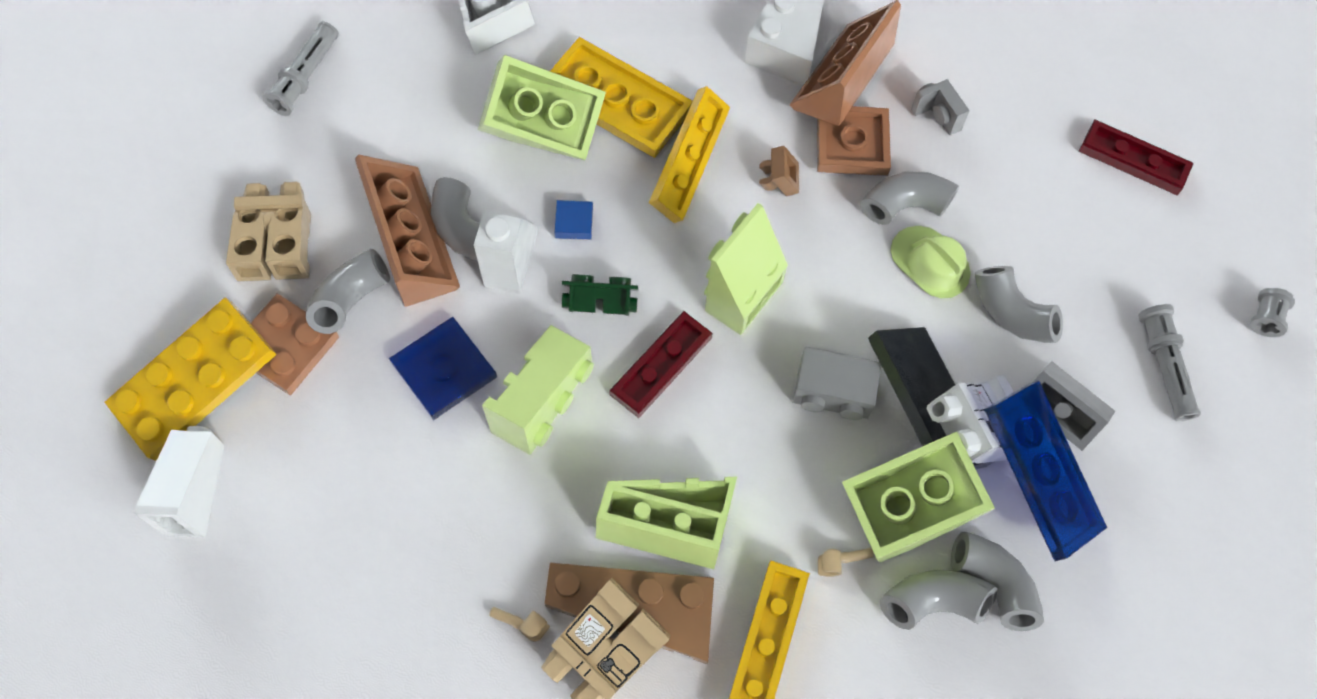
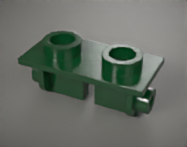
[562,274,639,316]

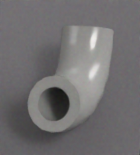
[860,171,960,225]
[430,177,480,261]
[306,249,390,334]
[975,266,1063,343]
[951,532,1044,631]
[880,570,998,630]

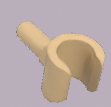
[818,548,874,577]
[489,607,550,642]

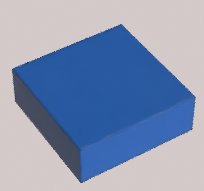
[554,200,593,240]

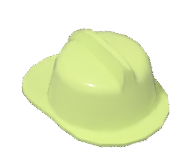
[890,226,971,299]

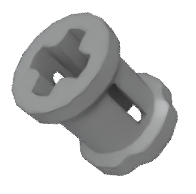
[1250,288,1295,337]

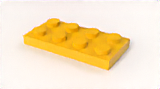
[550,37,692,158]
[104,297,277,461]

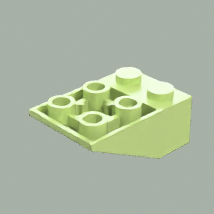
[704,203,788,335]

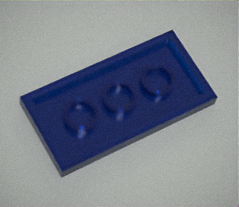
[984,381,1108,561]

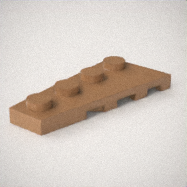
[545,563,714,664]

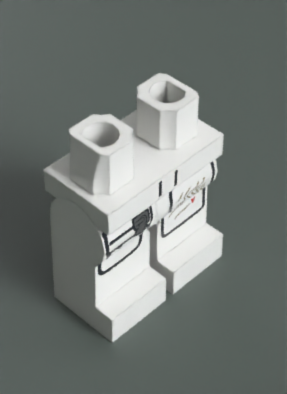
[926,375,1040,464]

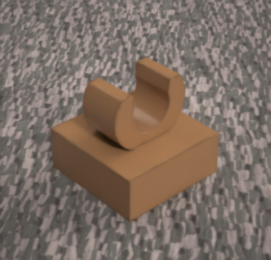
[759,145,799,196]

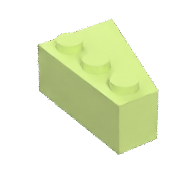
[482,325,594,455]
[595,476,737,569]

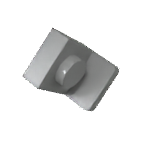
[911,79,970,135]

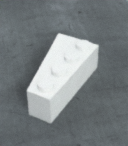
[458,0,535,55]
[745,0,823,85]

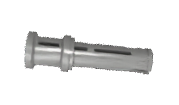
[262,21,339,116]
[1138,304,1201,421]

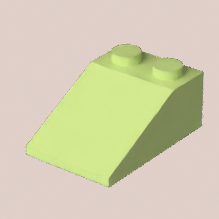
[477,55,606,160]
[842,432,995,563]

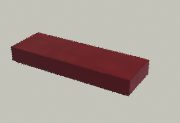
[1078,119,1194,196]
[609,311,713,419]

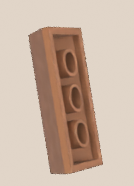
[790,0,901,126]
[355,154,460,307]

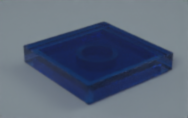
[389,317,497,421]

